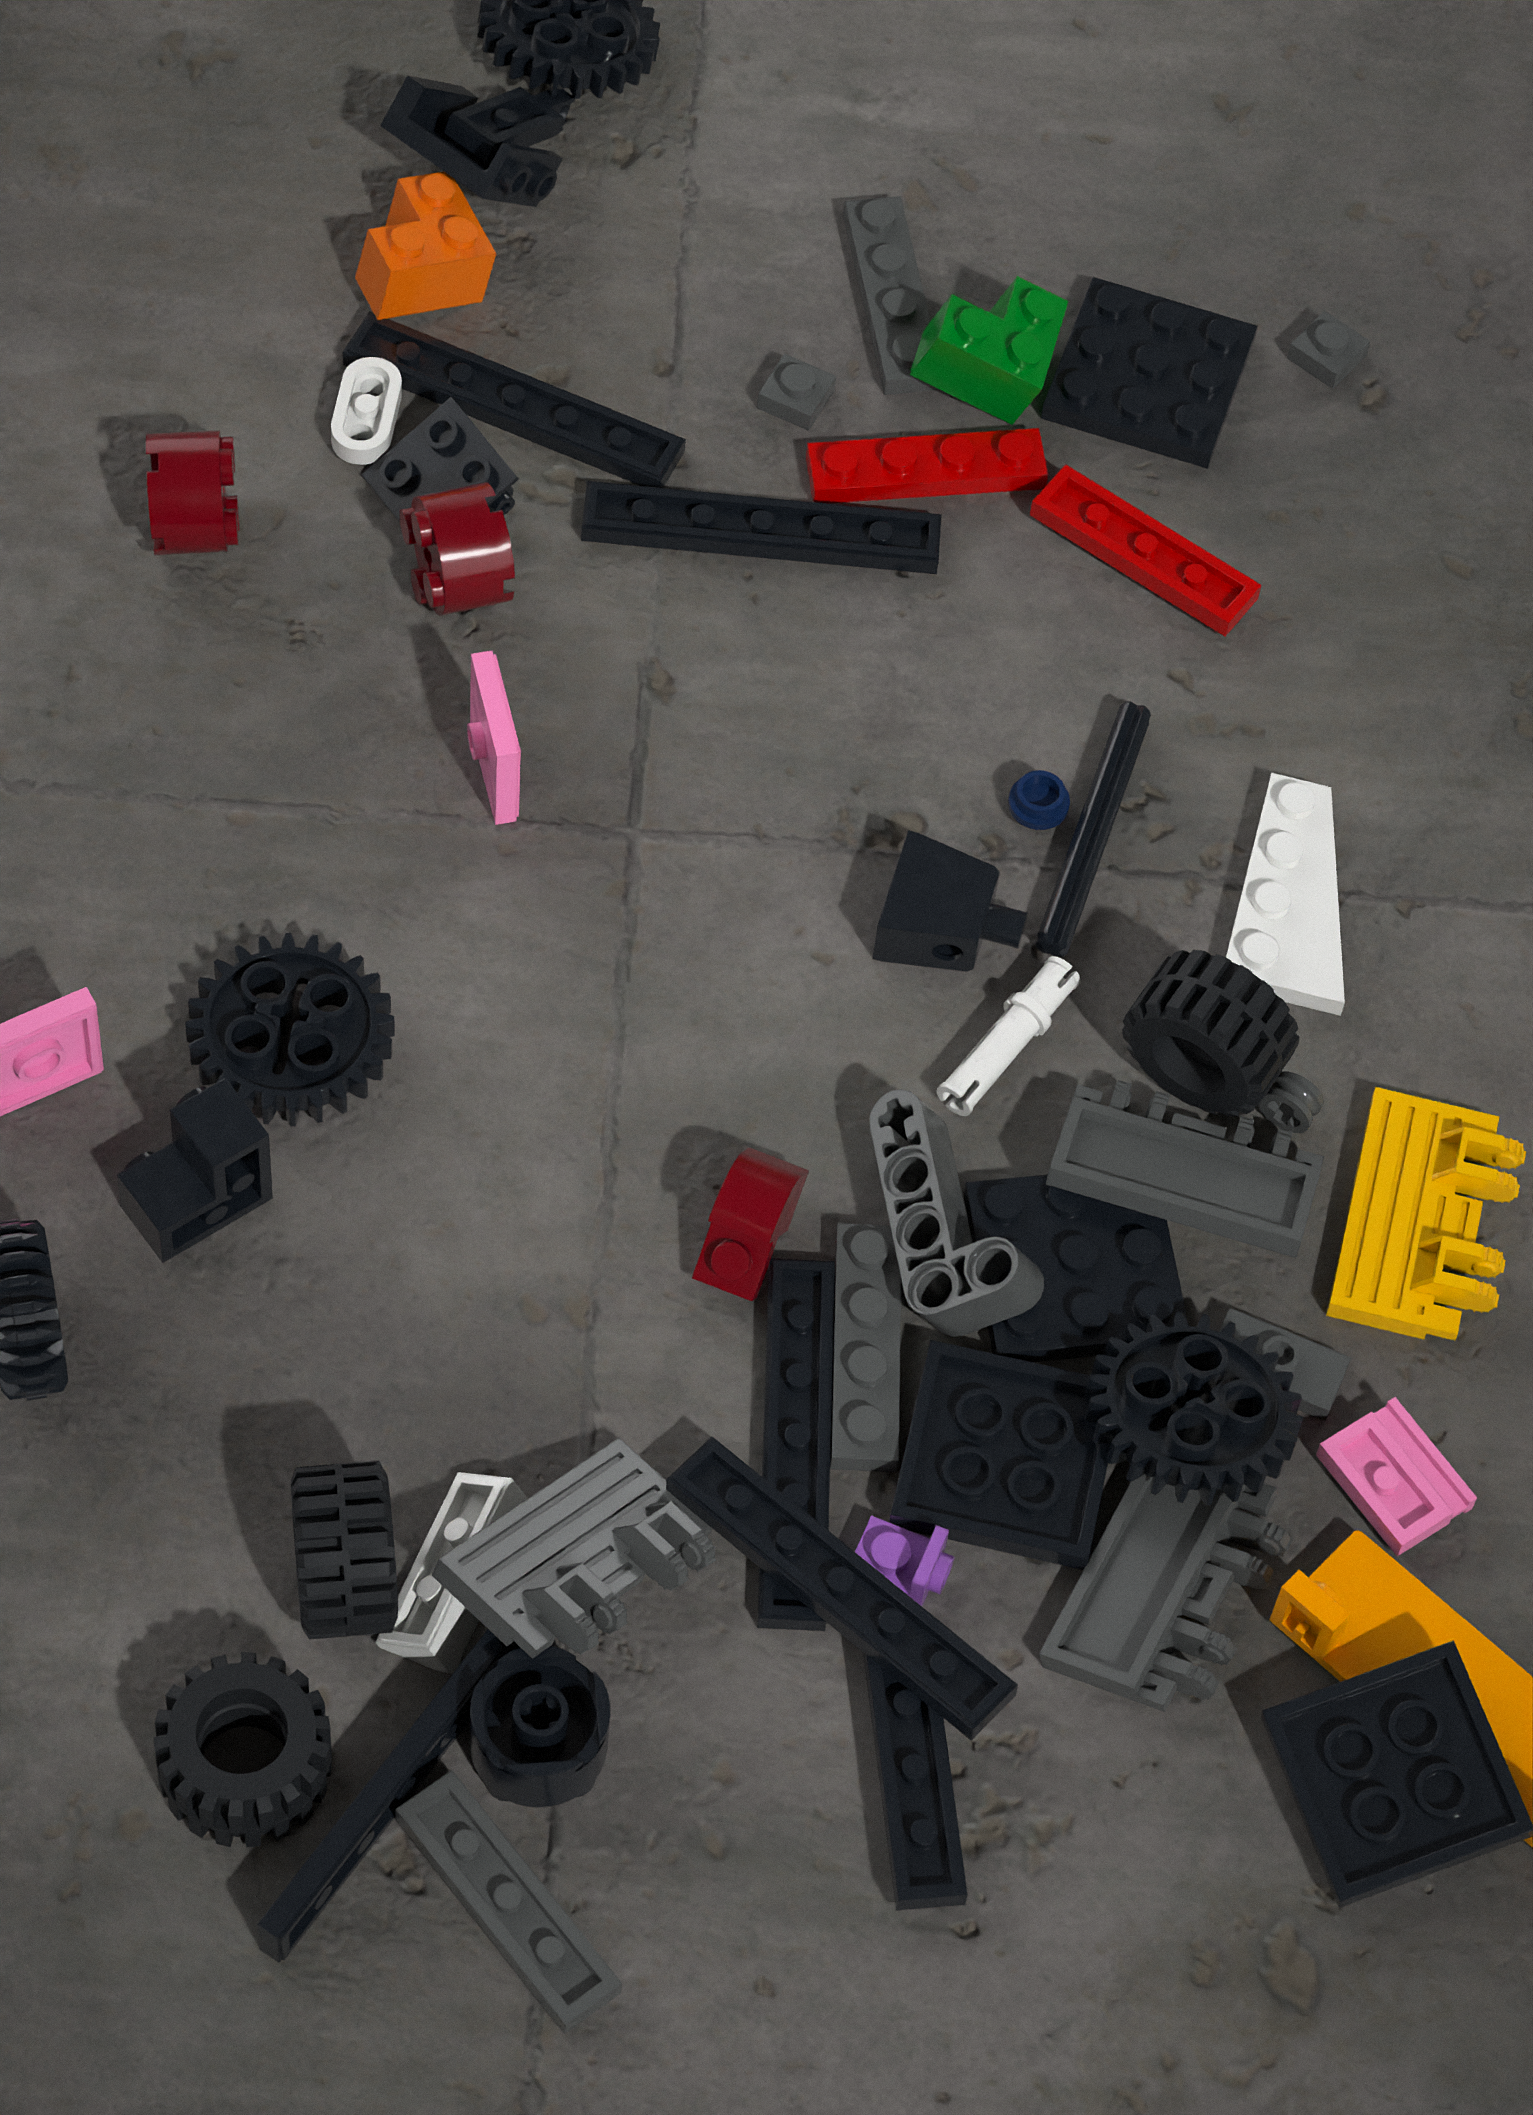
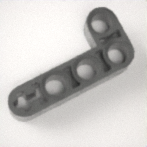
[870,1089,1044,1337]

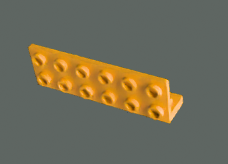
[1269,1530,1533,1848]

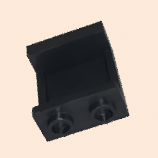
[380,75,562,207]

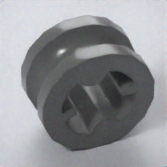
[1259,1071,1324,1133]

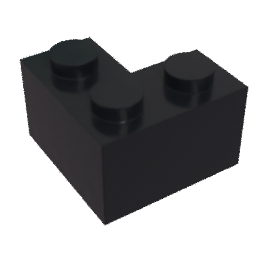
[117,1078,273,1263]

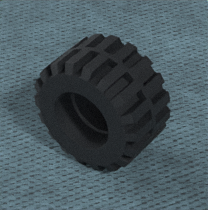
[1122,950,1300,1116]
[290,1460,398,1640]
[153,1652,332,1848]

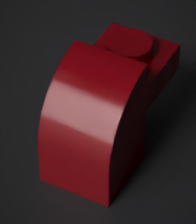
[692,1148,809,1301]

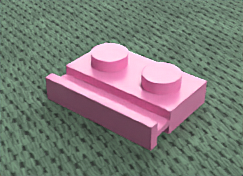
[1316,1397,1477,1556]

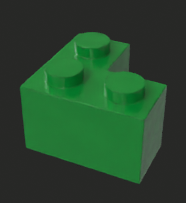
[909,276,1069,425]

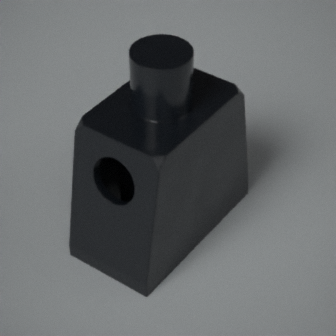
[872,830,1028,972]

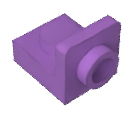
[855,1516,955,1606]

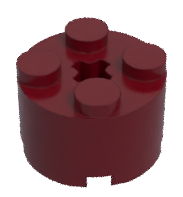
[146,430,240,555]
[399,482,515,616]

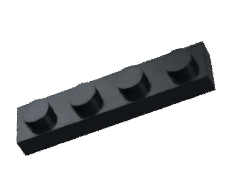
[863,1652,968,1911]

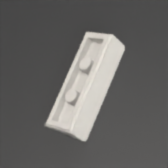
[375,1472,528,1674]

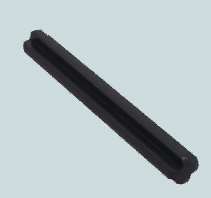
[1036,701,1151,957]

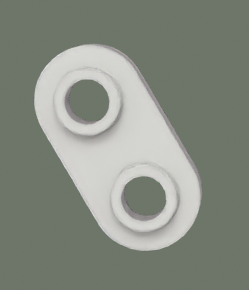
[331,357,402,465]

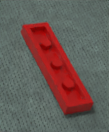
[806,428,1048,504]
[1030,464,1262,637]

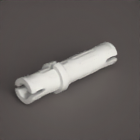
[937,956,1081,1116]

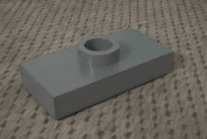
[1219,1308,1351,1421]

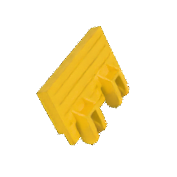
[1326,1087,1526,1341]

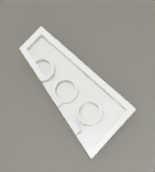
[1226,773,1345,1016]

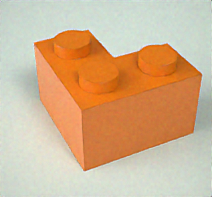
[355,171,496,320]

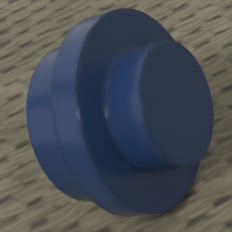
[1008,770,1070,830]

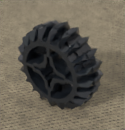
[0,1219,69,1401]

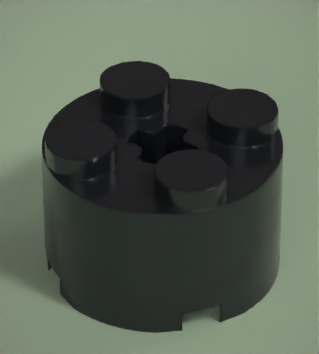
[470,1646,611,1807]

